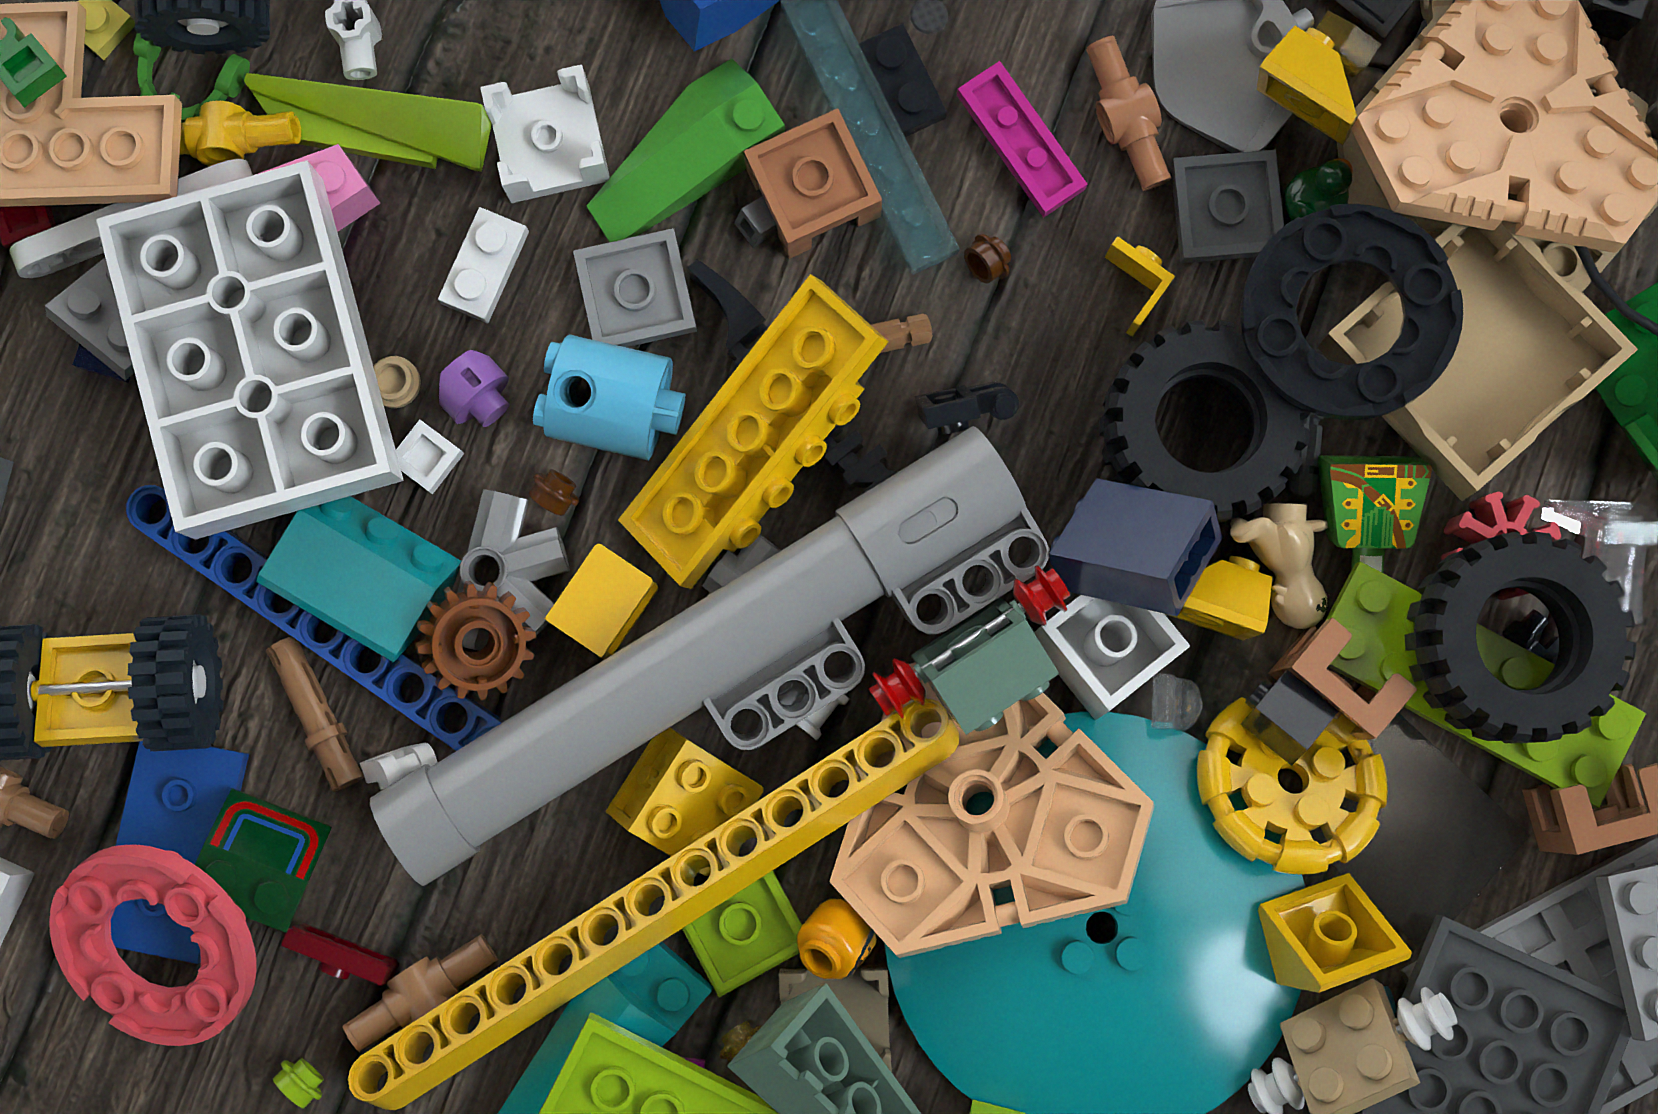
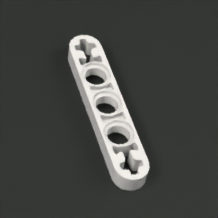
[9,159,253,278]

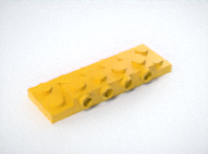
[618,274,889,589]

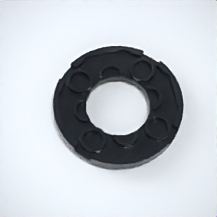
[1240,204,1463,420]

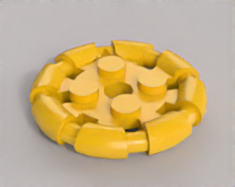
[1197,697,1388,875]

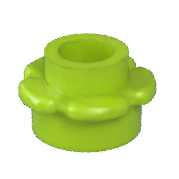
[273,1058,324,1109]

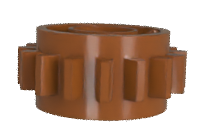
[415,581,536,700]

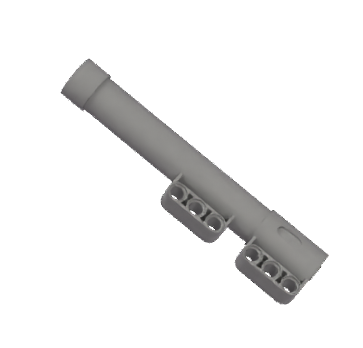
[370,426,1049,886]

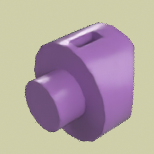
[439,350,510,427]

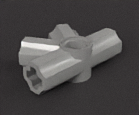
[457,489,570,651]

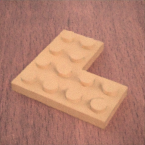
[0,1,182,207]

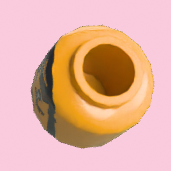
[797,899,876,979]

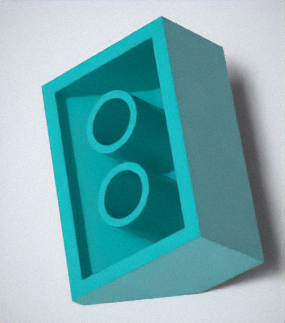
[256,496,462,662]

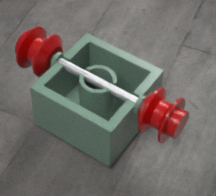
[869,565,1070,735]

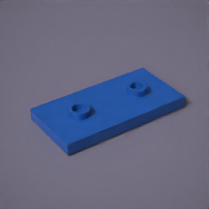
[111,741,249,964]

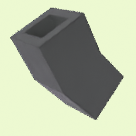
[734,196,778,248]

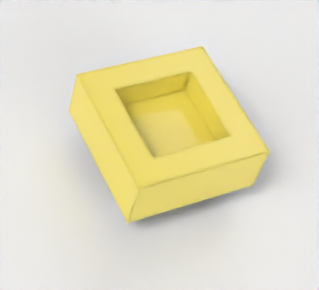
[78,0,135,61]

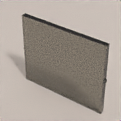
[1309,712,1531,949]

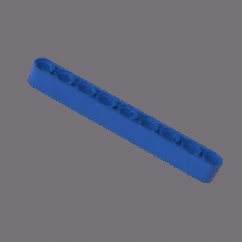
[126,485,504,751]

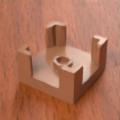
[744,108,882,259]
[1268,618,1417,741]
[1522,763,1658,855]

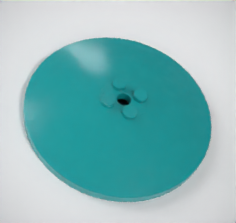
[884,712,1305,1114]

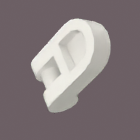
[360,742,438,790]

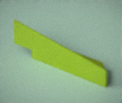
[244,73,492,172]

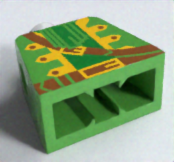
[1318,455,1432,573]

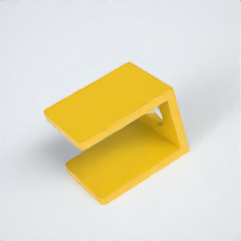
[544,544,658,660]

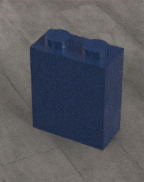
[1049,478,1222,616]

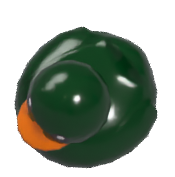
[1284,158,1353,221]

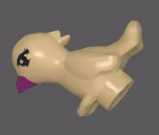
[1230,503,1330,629]

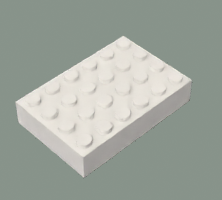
[96,160,404,539]

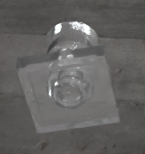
[1541,499,1658,624]

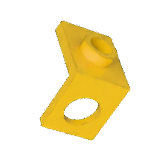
[1105,237,1175,336]

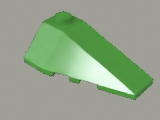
[587,58,785,242]

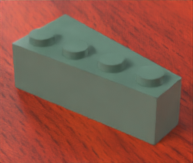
[727,983,921,1114]

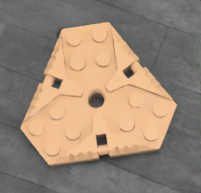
[1351,0,1658,253]
[829,663,1154,958]

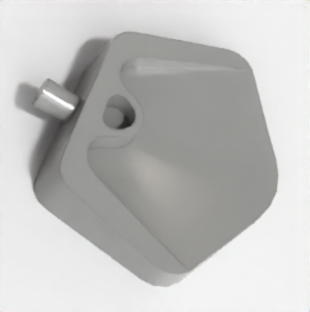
[1151,0,1314,153]

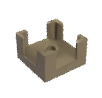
[779,965,892,1073]

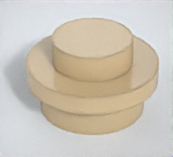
[373,356,421,408]

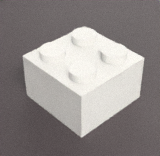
[1034,595,1190,720]

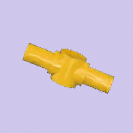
[179,101,301,166]

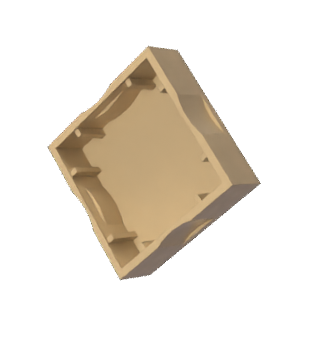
[1317,220,1638,501]

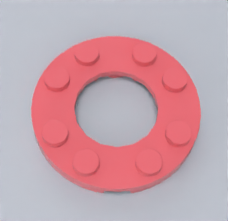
[49,845,257,1046]

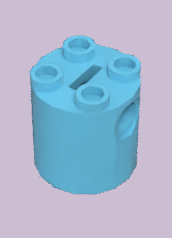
[533,334,685,461]

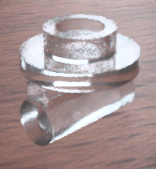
[1151,674,1202,731]

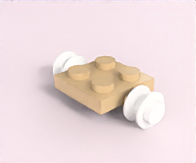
[1248,978,1457,1114]

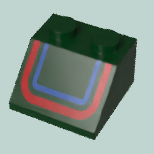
[195,788,332,933]

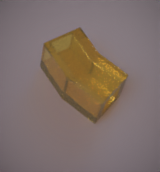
[1316,11,1381,78]

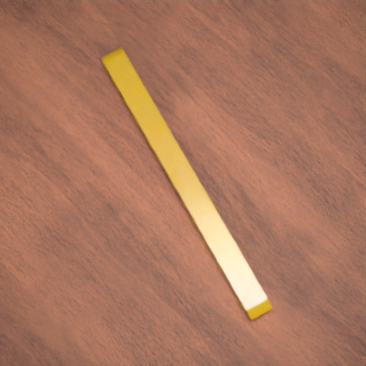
[348,698,959,1110]

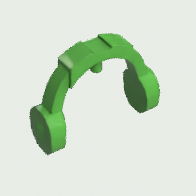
[133,33,250,123]

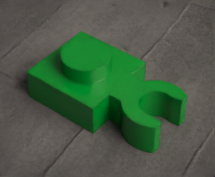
[0,17,67,108]

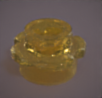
[719,1022,762,1063]

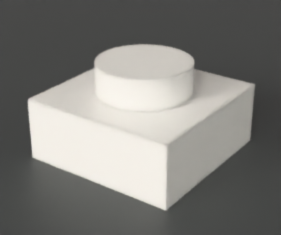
[396,419,464,494]

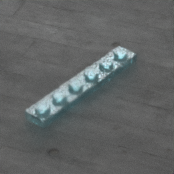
[781,0,960,275]

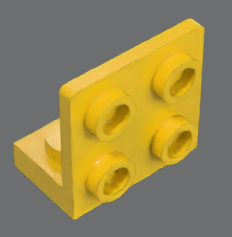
[605,727,764,876]

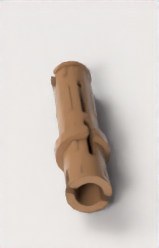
[266,637,364,792]

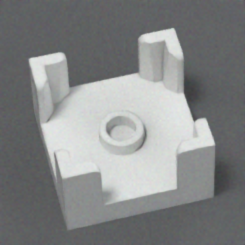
[480,64,610,203]

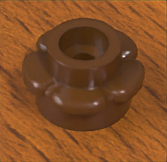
[964,234,1011,284]
[529,469,579,516]

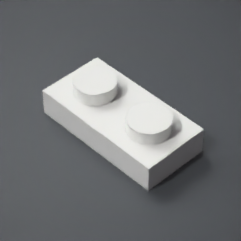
[438,207,529,323]

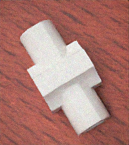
[325,0,382,80]

